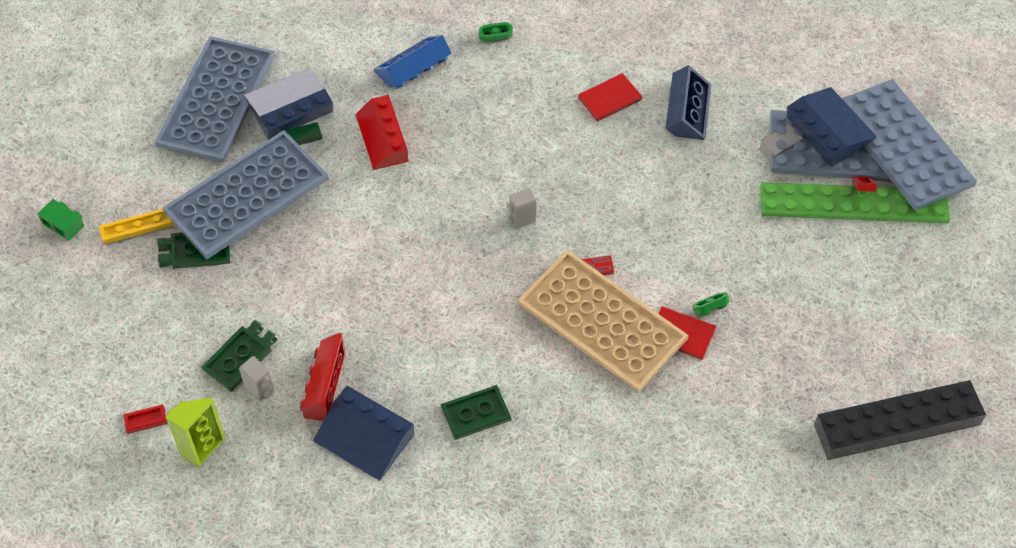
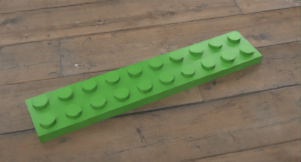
[760,182,950,223]

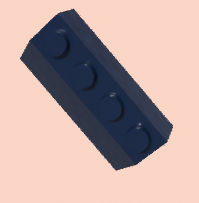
[665,65,711,140]

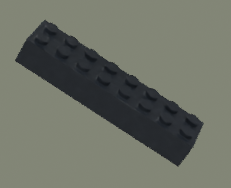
[814,380,986,460]

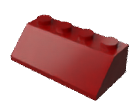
[355,94,409,170]
[300,333,346,421]

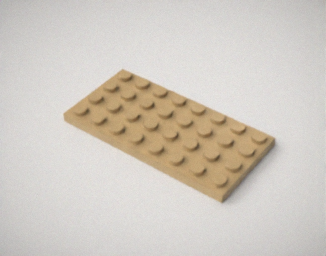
[518,250,688,393]

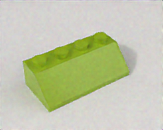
[166,398,226,468]

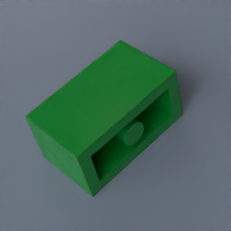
[37,199,84,241]

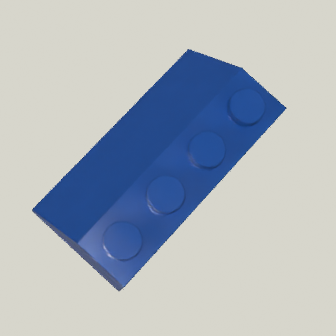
[373,35,452,89]

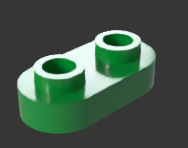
[479,22,513,42]
[692,292,730,316]

